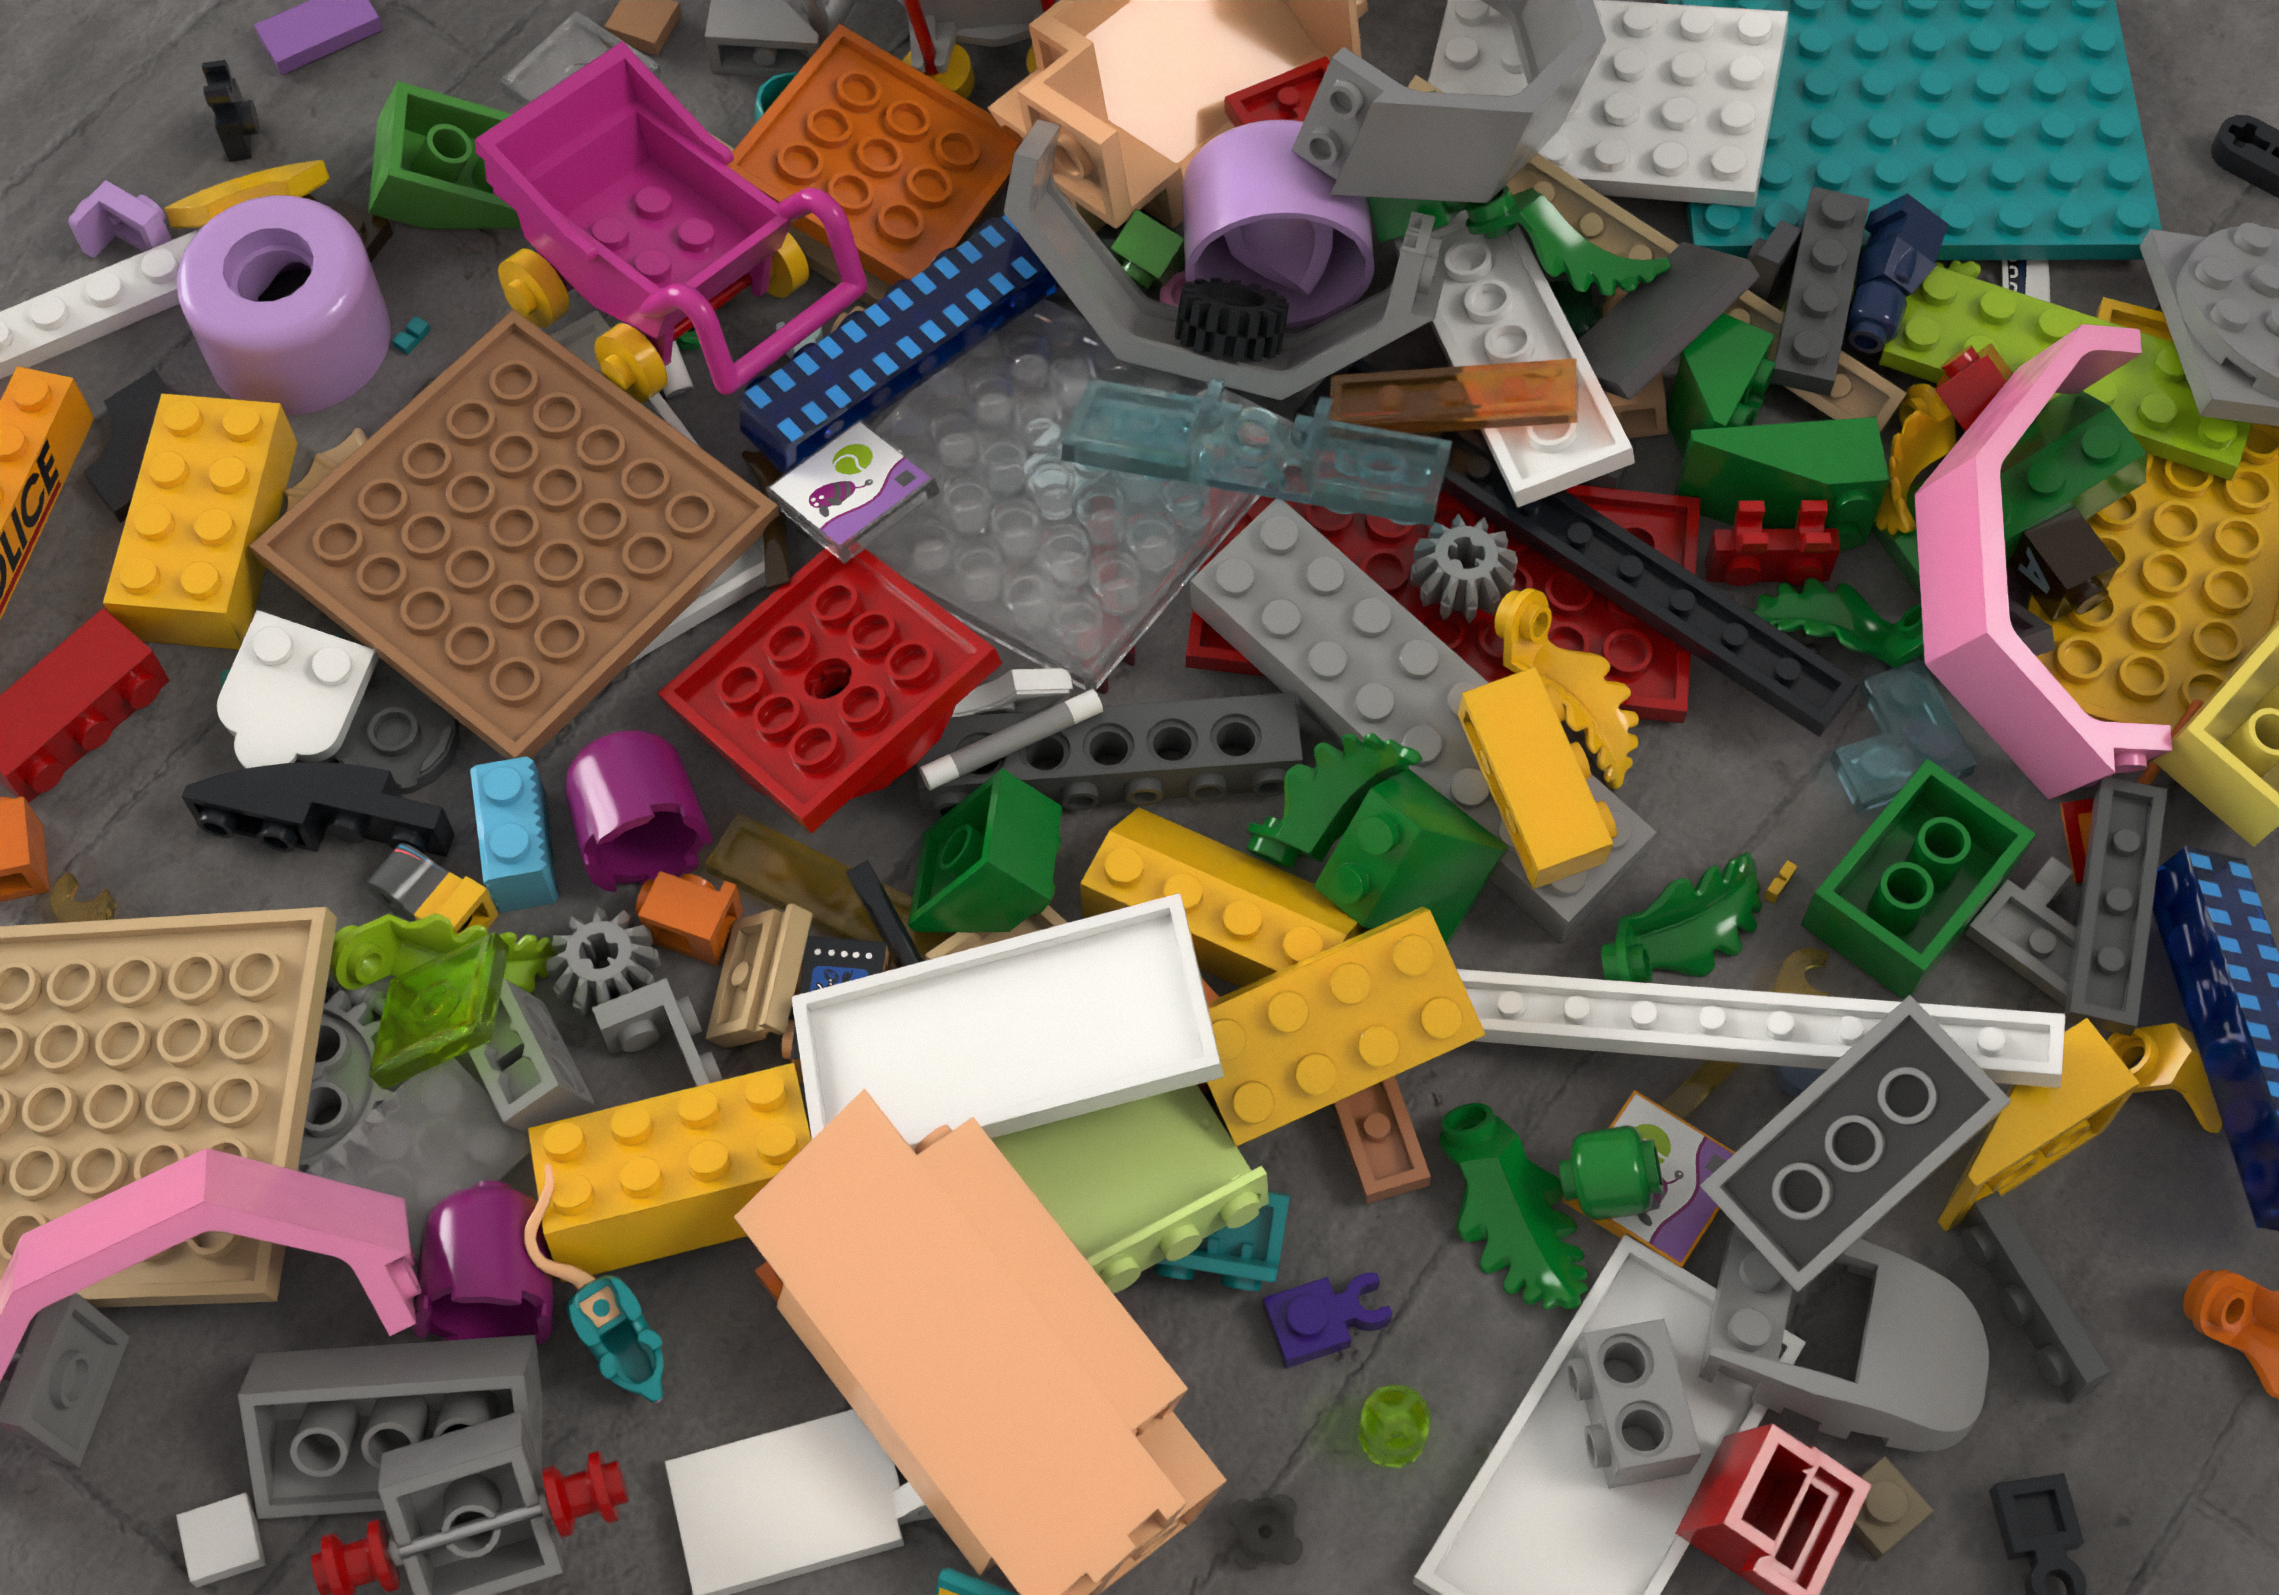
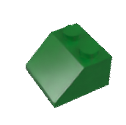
[907,768,1062,932]
[1313,768,1509,946]

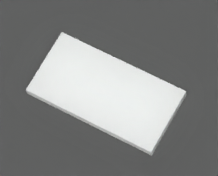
[791,893,1225,1154]
[1412,1234,1806,1595]

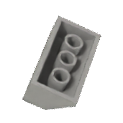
[238,1335,543,1519]

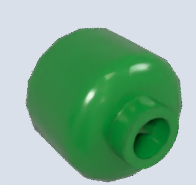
[1559,1126,1663,1220]

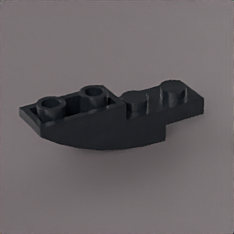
[181,762,455,857]

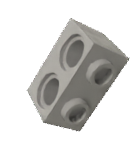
[452,979,596,1136]
[1567,1318,1702,1489]

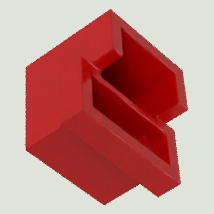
[1675,1423,1872,1595]

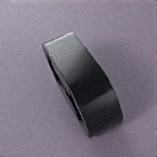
[2211,115,2279,198]

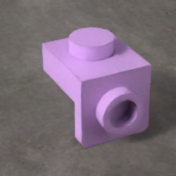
[68,180,172,258]

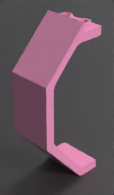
[1915,324,2172,800]
[0,1148,421,1382]

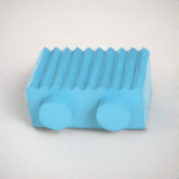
[470,756,560,912]

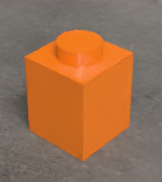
[0,796,50,902]

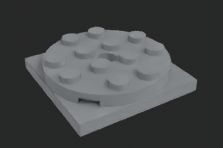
[2139,222,2279,426]

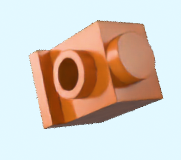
[635,871,744,967]

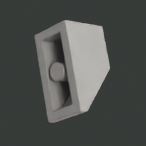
[705,0,821,77]

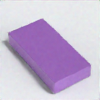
[254,0,383,75]

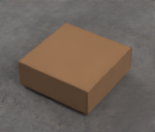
[604,0,682,56]

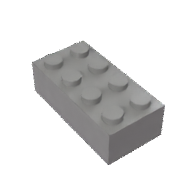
[1700,995,2012,1293]

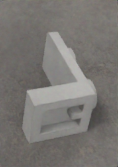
[592,978,723,1087]

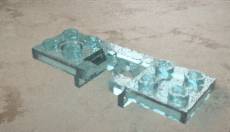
[1061,378,1452,526]

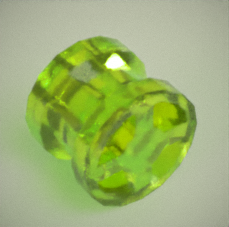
[1358,1385,1431,1468]

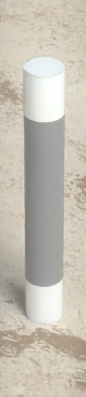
[919,689,1103,791]

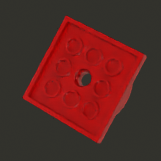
[657,537,1003,834]

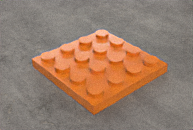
[727,23,1023,302]

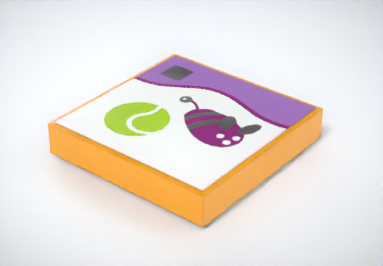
[1562,1090,1736,1268]

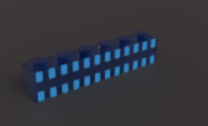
[739,215,1061,476]
[2152,845,2279,1231]

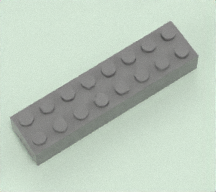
[1190,496,1657,944]

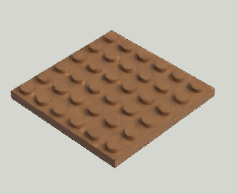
[250,309,779,760]

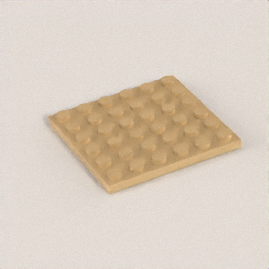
[0,907,337,1308]

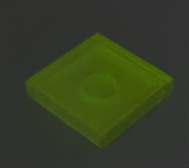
[368,932,510,1090]

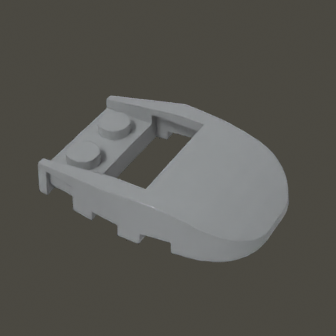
[1699,1225,1989,1452]

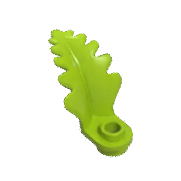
[329,914,557,1014]

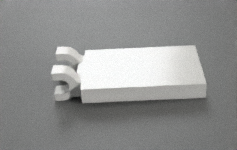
[665,1409,934,1595]

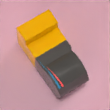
[365,843,499,934]

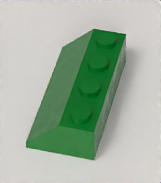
[1871,391,2147,598]

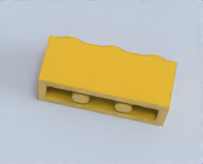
[1458,666,1617,890]

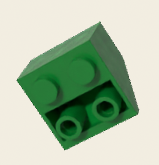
[1666,313,1777,458]

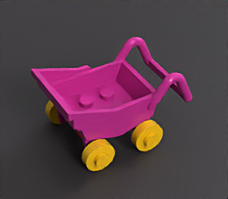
[475,41,867,403]

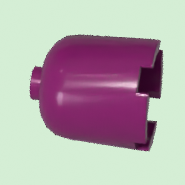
[565,730,713,892]
[412,1181,554,1345]

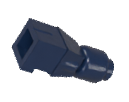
[1846,193,1949,353]

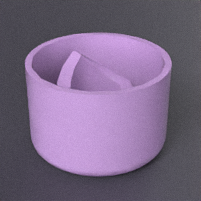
[1182,120,1374,328]
[177,195,391,415]

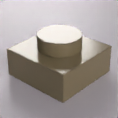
[1850,1456,1934,1561]

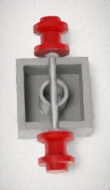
[311,1411,629,1595]

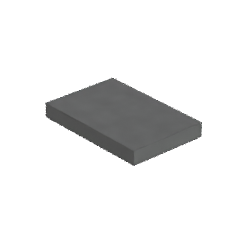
[1578,242,1760,400]

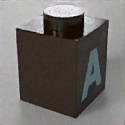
[2009,507,2119,621]

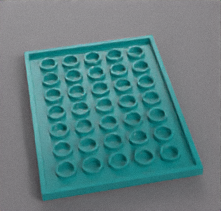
[1663,0,2162,261]

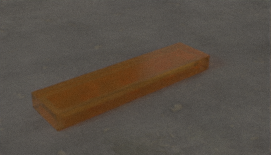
[1328,358,1579,438]

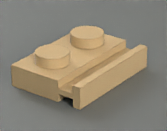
[705,903,813,1049]

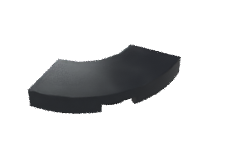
[83,369,169,523]

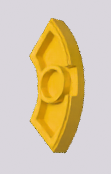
[164,160,330,229]

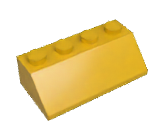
[1080,807,1363,988]

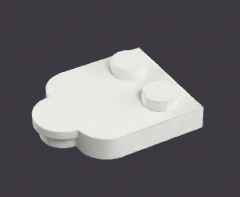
[217,610,379,769]

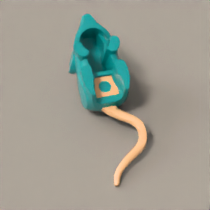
[524,1163,664,1403]

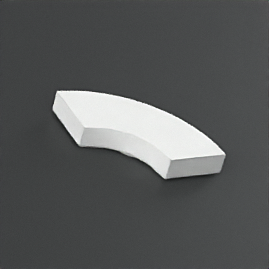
[952,668,1073,717]

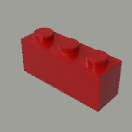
[0,607,170,803]

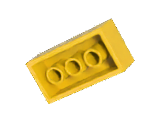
[103,394,298,650]
[1207,907,1486,1147]
[528,1063,812,1283]

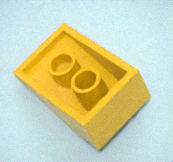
[1937,1018,2140,1232]

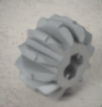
[1410,514,1518,624]
[546,906,661,1018]

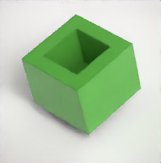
[1111,209,1185,290]

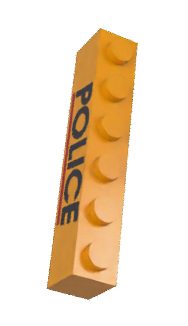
[0,366,95,620]

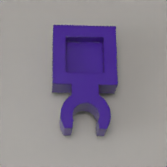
[1263,1273,1392,1369]

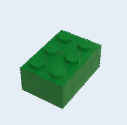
[1800,758,2036,1000]

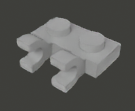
[1965,856,2076,1007]

